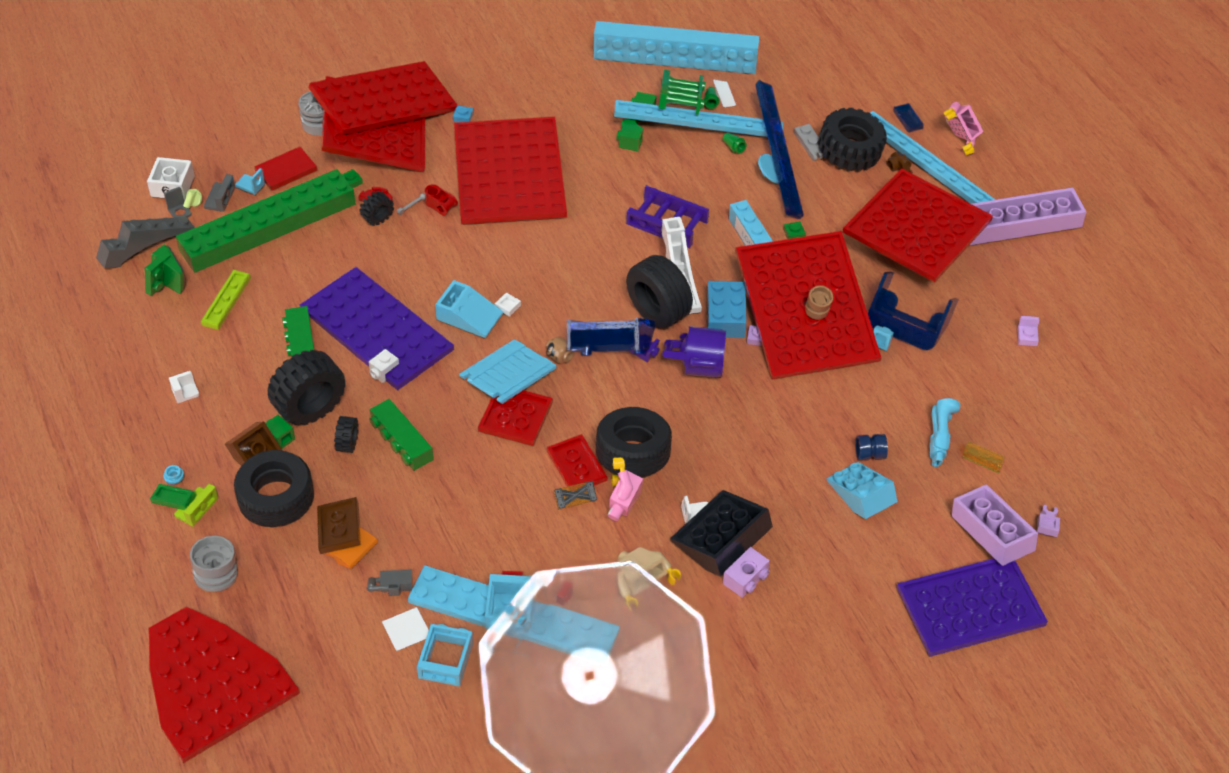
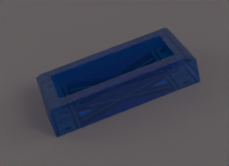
[893,103,924,133]

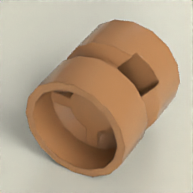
[805,286,833,320]

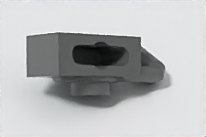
[367,569,413,596]

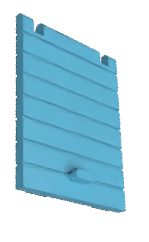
[459,339,556,403]

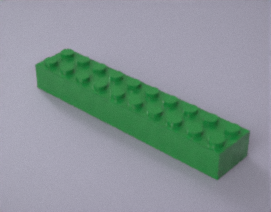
[176,169,356,273]

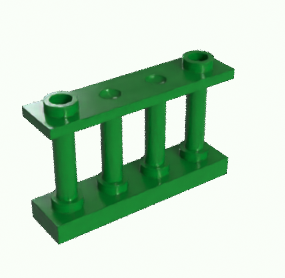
[658,69,706,115]

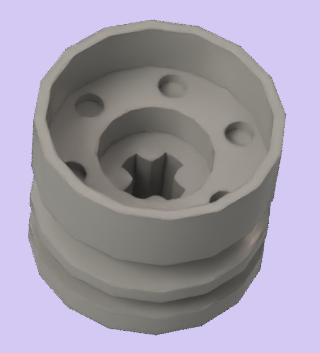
[298,91,323,135]
[190,535,238,592]

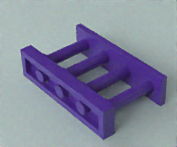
[626,185,709,249]

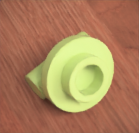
[183,189,202,208]

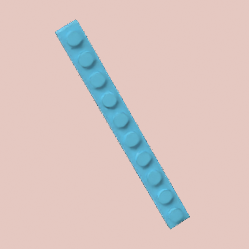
[614,100,783,139]
[870,111,995,204]

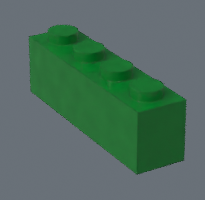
[282,306,314,360]
[369,398,434,471]

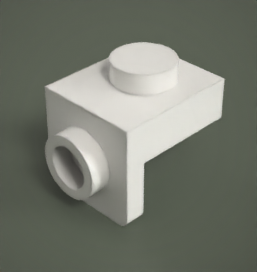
[369,349,399,383]

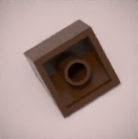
[225,421,283,466]

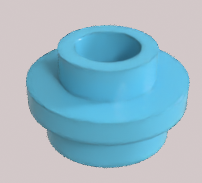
[163,465,184,484]

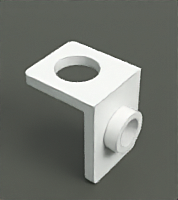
[681,496,708,524]

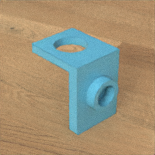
[235,168,265,195]

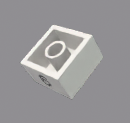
[147,157,195,200]

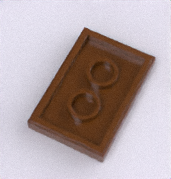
[317,497,361,554]

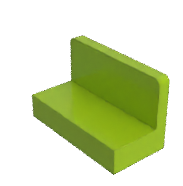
[174,484,219,527]

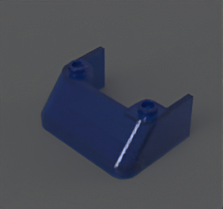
[868,271,959,350]
[567,318,655,355]

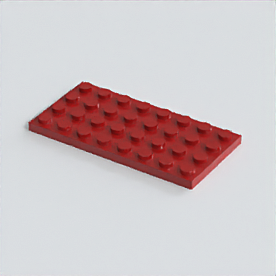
[308,61,457,135]

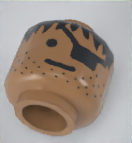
[546,336,575,364]

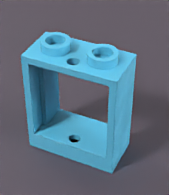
[485,574,533,632]
[417,624,473,687]

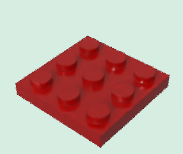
[478,390,553,446]

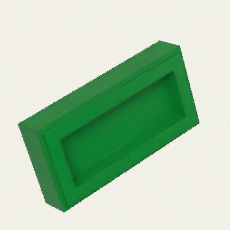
[150,484,196,510]

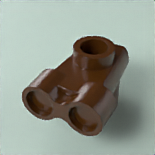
[887,152,913,174]

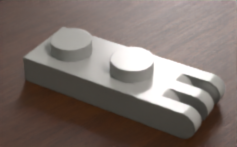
[794,124,823,161]

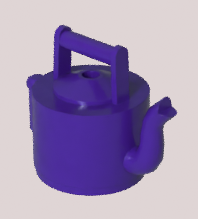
[663,326,726,378]

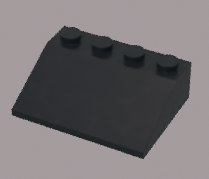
[670,490,773,577]

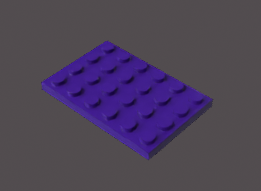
[897,558,1048,657]

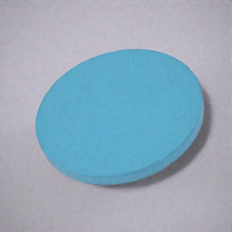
[758,154,787,184]

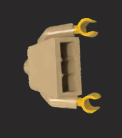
[616,547,681,611]

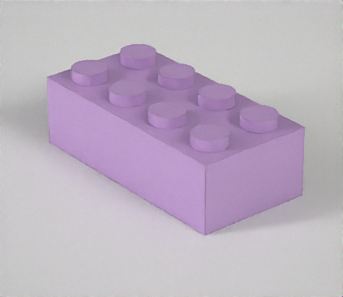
[952,484,1038,566]

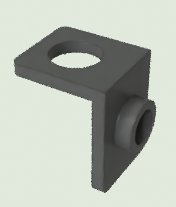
[164,187,192,218]

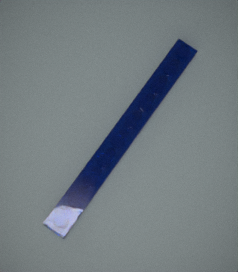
[755,80,804,219]

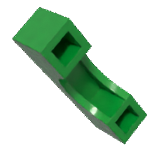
[617,91,657,152]

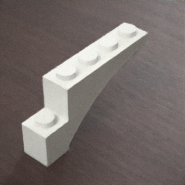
[662,217,702,314]

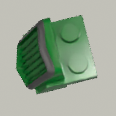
[145,244,185,296]

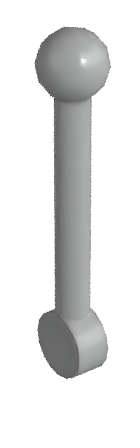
[397,193,425,215]

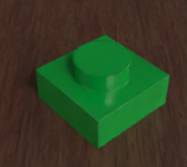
[342,169,363,188]
[783,221,806,239]

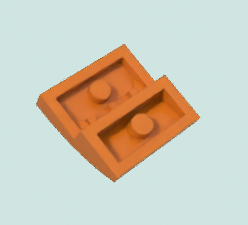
[325,527,378,569]

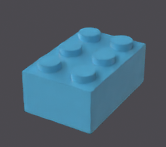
[707,281,746,338]

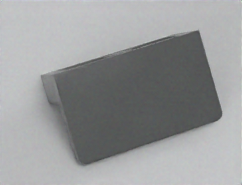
[204,174,235,212]

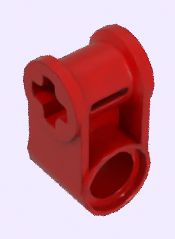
[425,184,458,216]

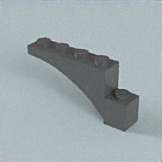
[96,216,195,268]

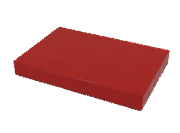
[254,147,317,191]
[547,434,607,492]

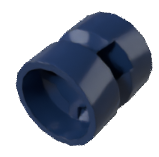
[855,434,888,460]

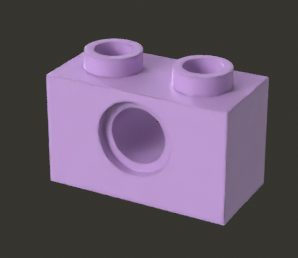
[723,547,770,598]

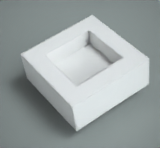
[495,293,521,317]

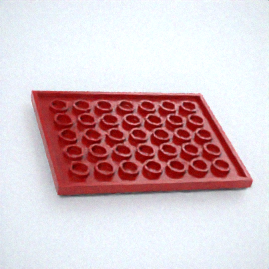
[735,231,882,379]

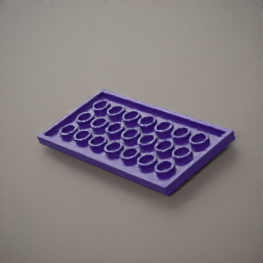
[299,267,454,391]

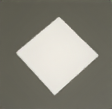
[382,607,429,651]

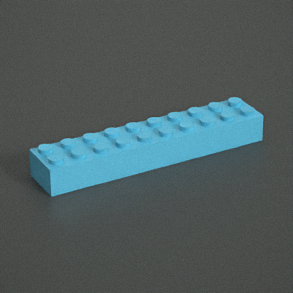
[594,21,760,74]

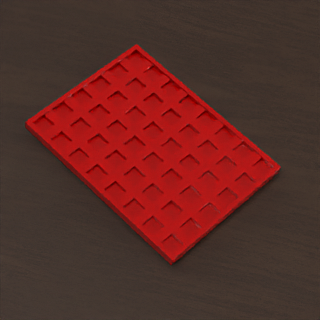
[454,116,567,224]

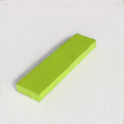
[201,270,251,330]

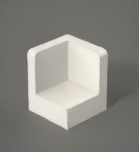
[169,371,199,404]

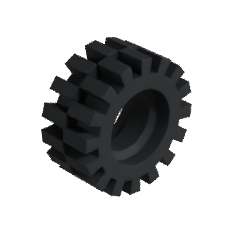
[359,191,394,226]
[334,416,359,453]

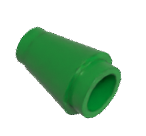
[704,87,720,109]
[723,132,747,154]

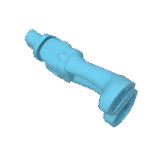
[929,398,961,467]

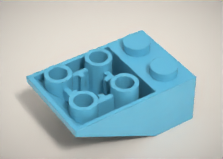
[435,280,503,338]
[826,462,898,519]

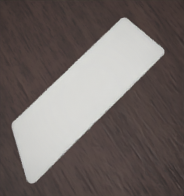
[713,80,736,107]

